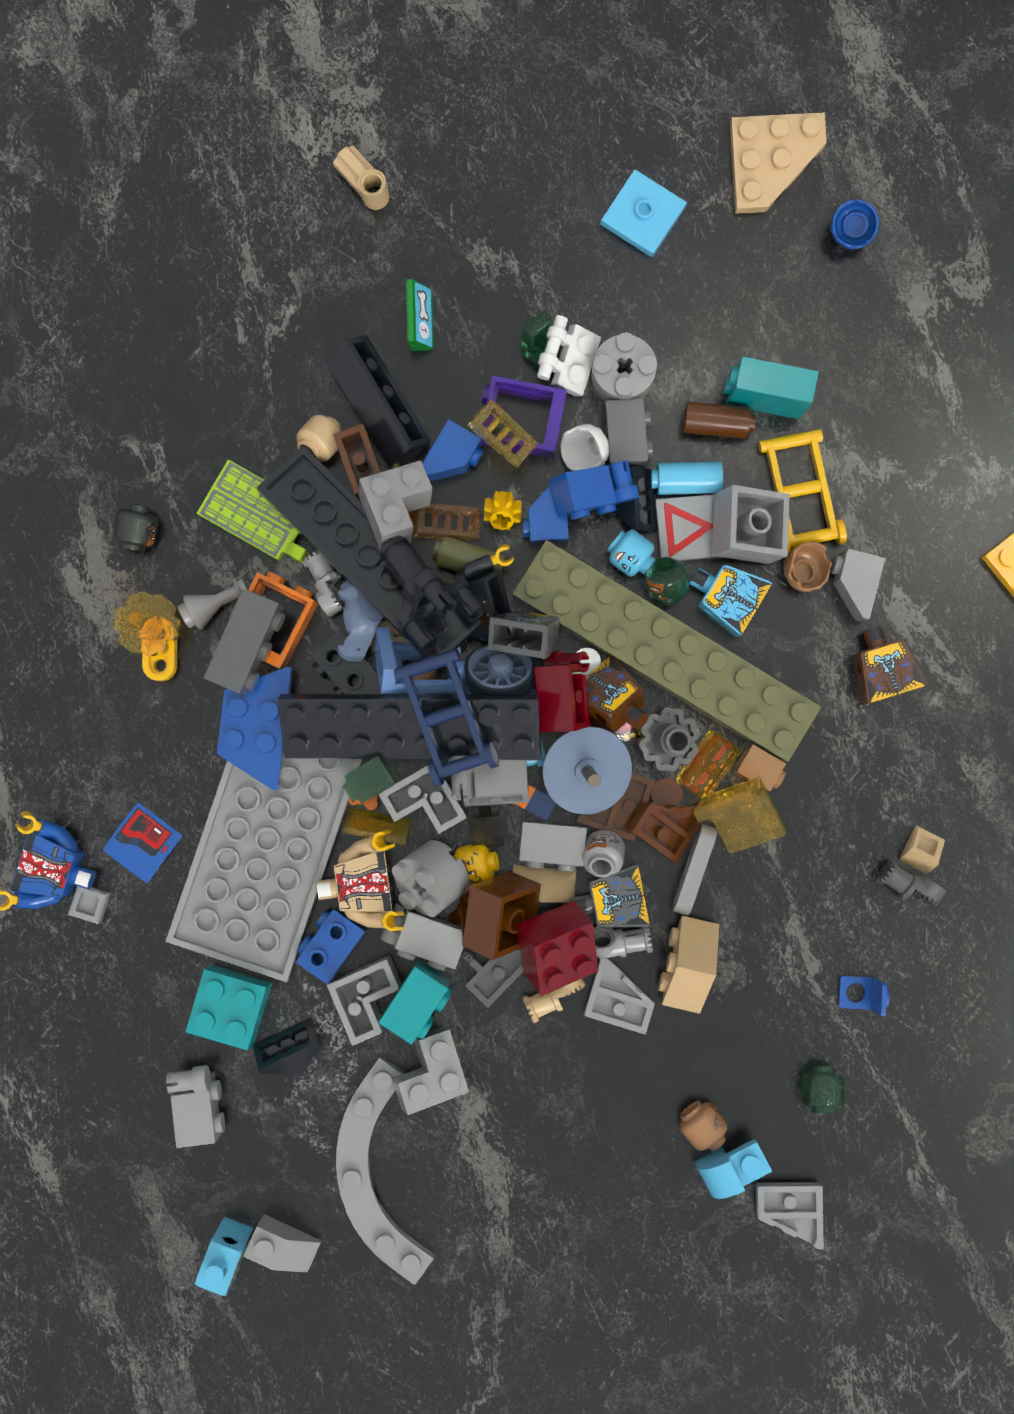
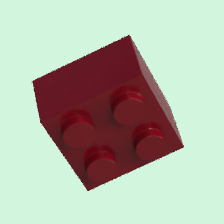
[516,901,598,996]

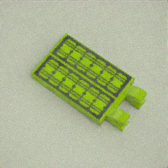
[197,460,310,563]

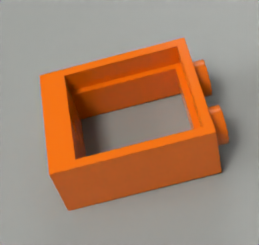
[248,571,318,669]

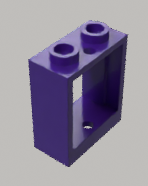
[475,376,567,459]

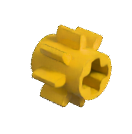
[484,491,522,530]

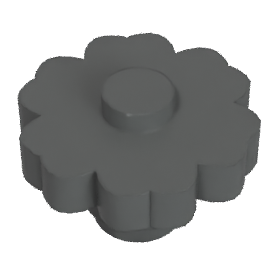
[635,707,700,772]

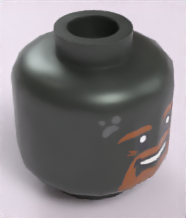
[113,503,158,552]

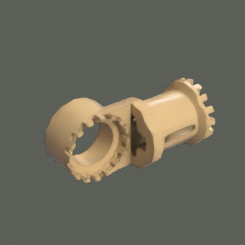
[522,978,585,1023]

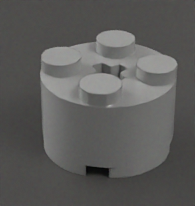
[591,332,657,402]
[392,840,469,917]

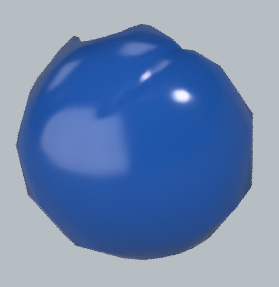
[830,199,879,249]

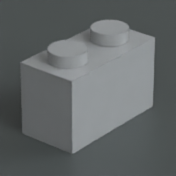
[519,821,587,872]

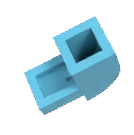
[694,1139,772,1199]

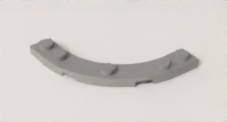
[336,1055,434,1285]

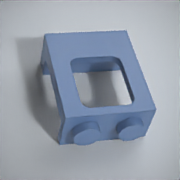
[373,627,466,694]

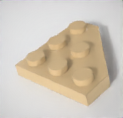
[730,113,827,214]

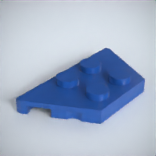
[217,667,293,790]

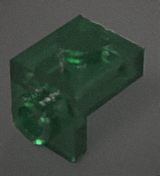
[521,310,563,368]

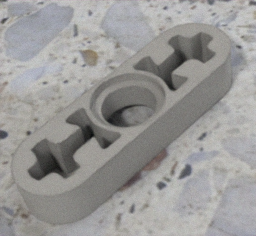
[672,823,717,916]

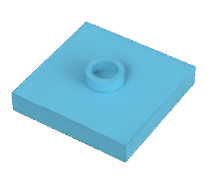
[600,170,687,257]

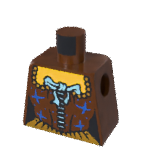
[853,626,927,705]
[586,655,649,732]

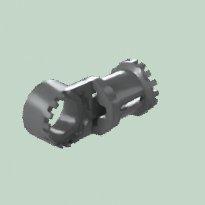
[876,858,946,906]

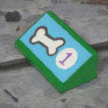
[406,279,434,351]

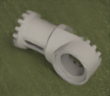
[302,551,345,617]
[593,926,653,959]

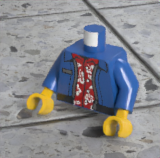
[0,811,96,911]

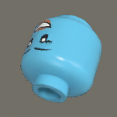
[607,529,655,577]

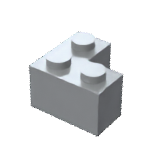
[359,461,433,550]
[379,766,468,834]
[327,955,403,1046]
[392,1026,469,1115]

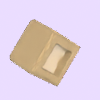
[900,826,945,874]

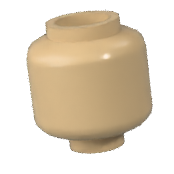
[296,415,341,462]

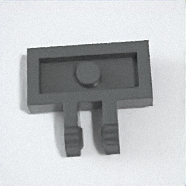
[461,948,523,1008]

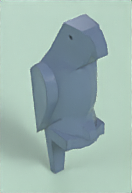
[337,581,383,662]

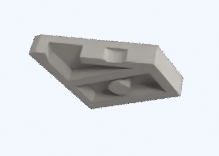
[583,957,655,1035]
[756,1182,824,1249]

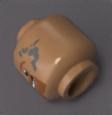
[680,1101,727,1151]

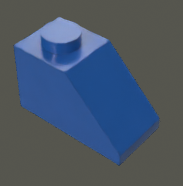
[422,419,484,482]
[522,485,569,546]

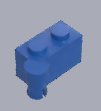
[549,460,640,520]

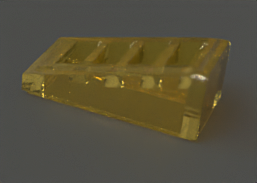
[467,399,539,468]

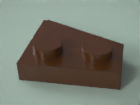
[626,802,709,863]

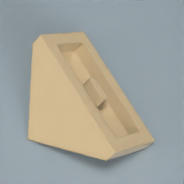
[513,864,576,903]

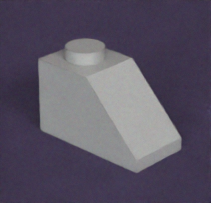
[831,548,885,623]
[243,1214,322,1272]

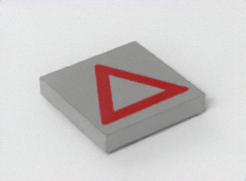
[655,494,723,563]

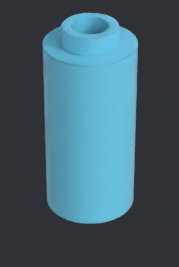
[651,461,723,495]

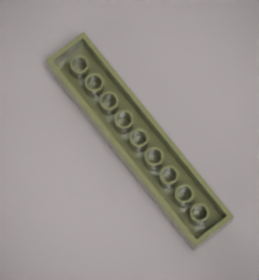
[513,540,821,762]

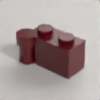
[533,650,590,732]

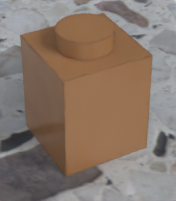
[732,744,786,791]

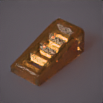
[413,503,481,540]

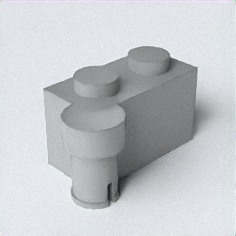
[448,756,529,807]
[380,903,463,971]
[166,1065,225,1148]

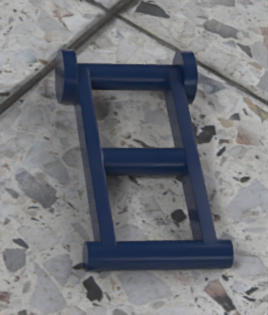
[393,648,499,787]

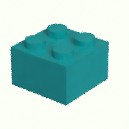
[379,958,452,1045]
[185,964,273,1051]

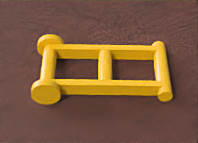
[758,429,847,553]

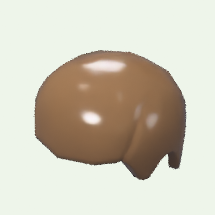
[783,541,832,593]

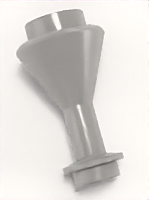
[178,578,249,629]

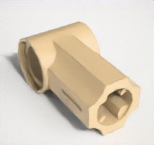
[333,145,390,210]

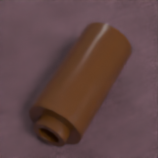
[683,401,756,439]

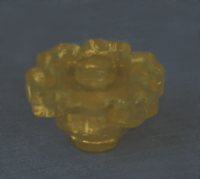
[113,591,181,657]

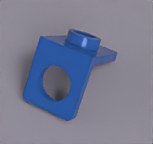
[838,975,890,1016]

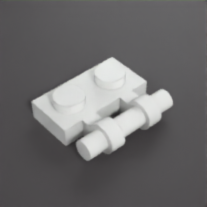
[537,315,601,397]

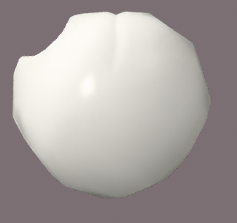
[560,424,609,471]

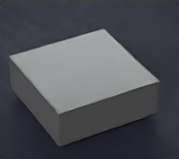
[68,886,111,924]

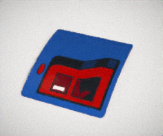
[103,803,182,883]

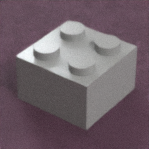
[712,485,790,564]

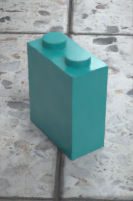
[723,357,819,419]

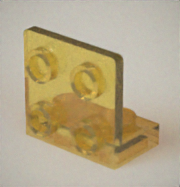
[693,776,787,854]

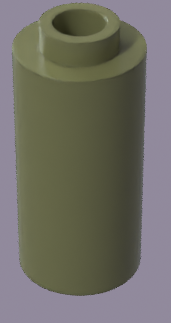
[432,536,506,573]

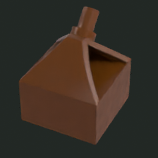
[449,872,541,960]

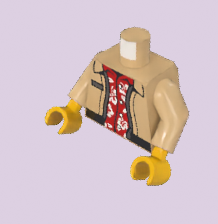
[316,830,405,931]

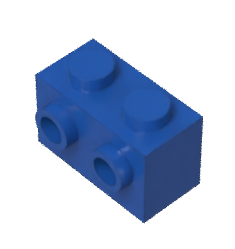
[296,906,368,984]

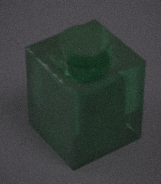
[343,756,395,805]

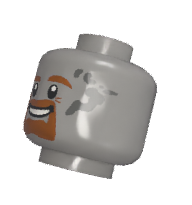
[582,830,625,877]

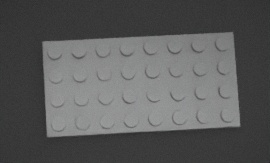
[165,753,363,982]

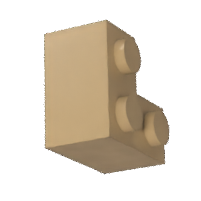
[658,916,719,1014]

